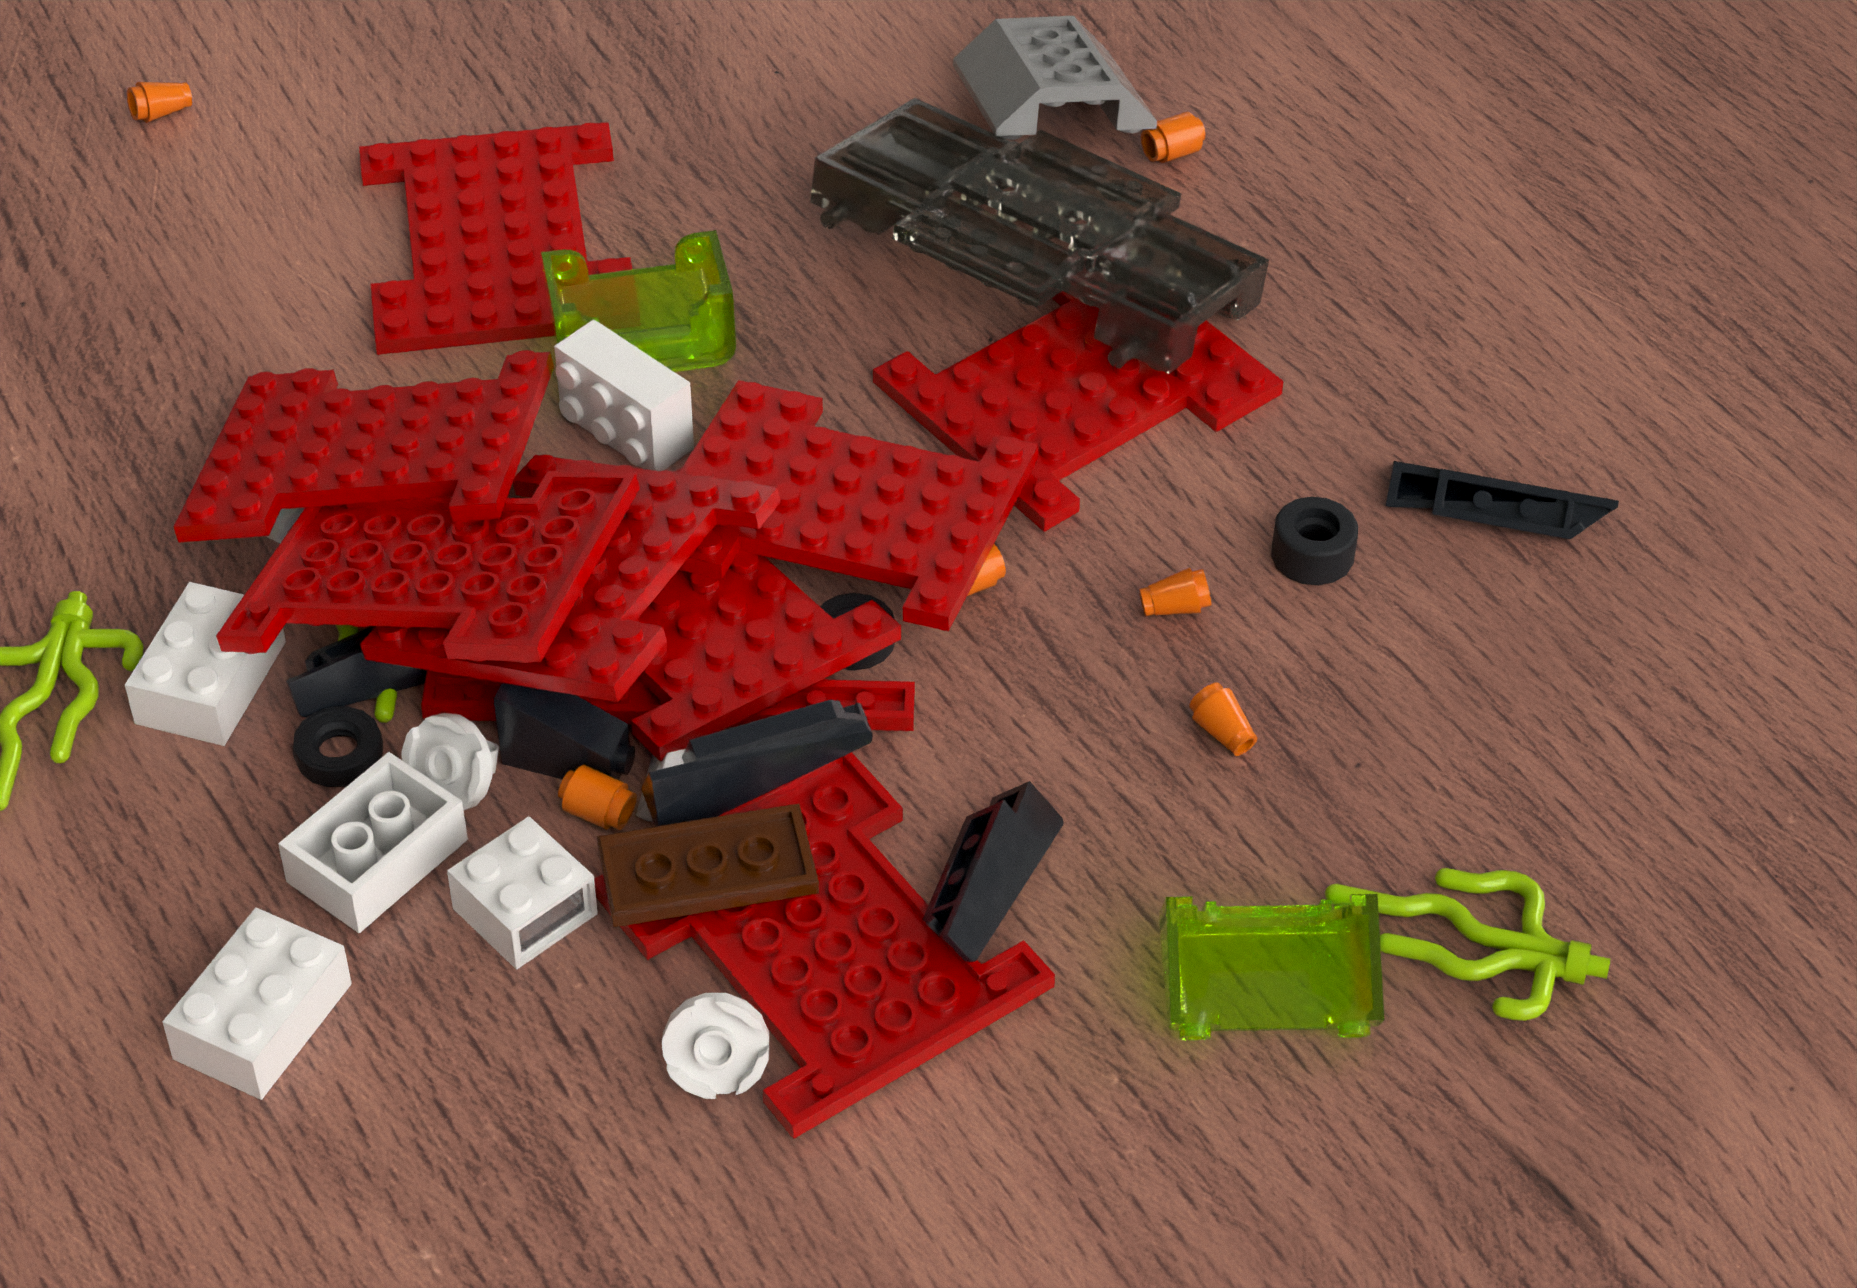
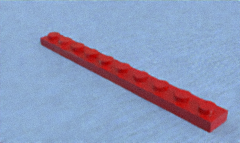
[421,670,915,731]

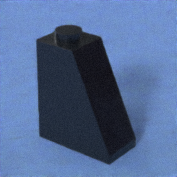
[493,683,635,780]

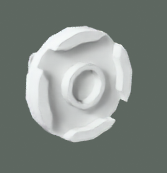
[401,713,499,811]
[662,993,769,1099]

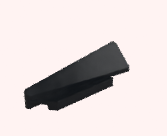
[1385,461,1619,539]
[286,626,427,717]
[641,700,873,827]
[922,781,1064,962]

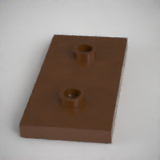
[597,804,819,928]

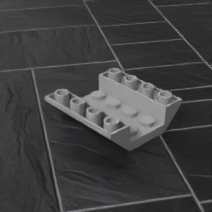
[953,16,1157,140]

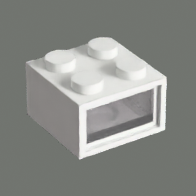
[447,816,598,970]

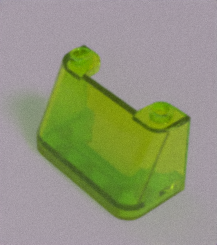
[541,230,736,372]
[1159,894,1385,1040]

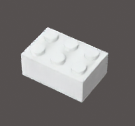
[554,319,694,471]
[125,582,286,746]
[278,752,468,933]
[162,908,352,1100]

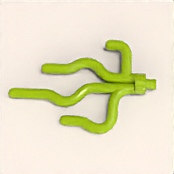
[0,591,144,811]
[1325,868,1611,1021]

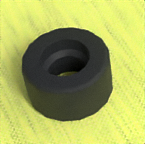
[1271,496,1358,585]

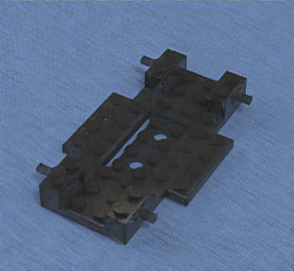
[810,98,1269,374]

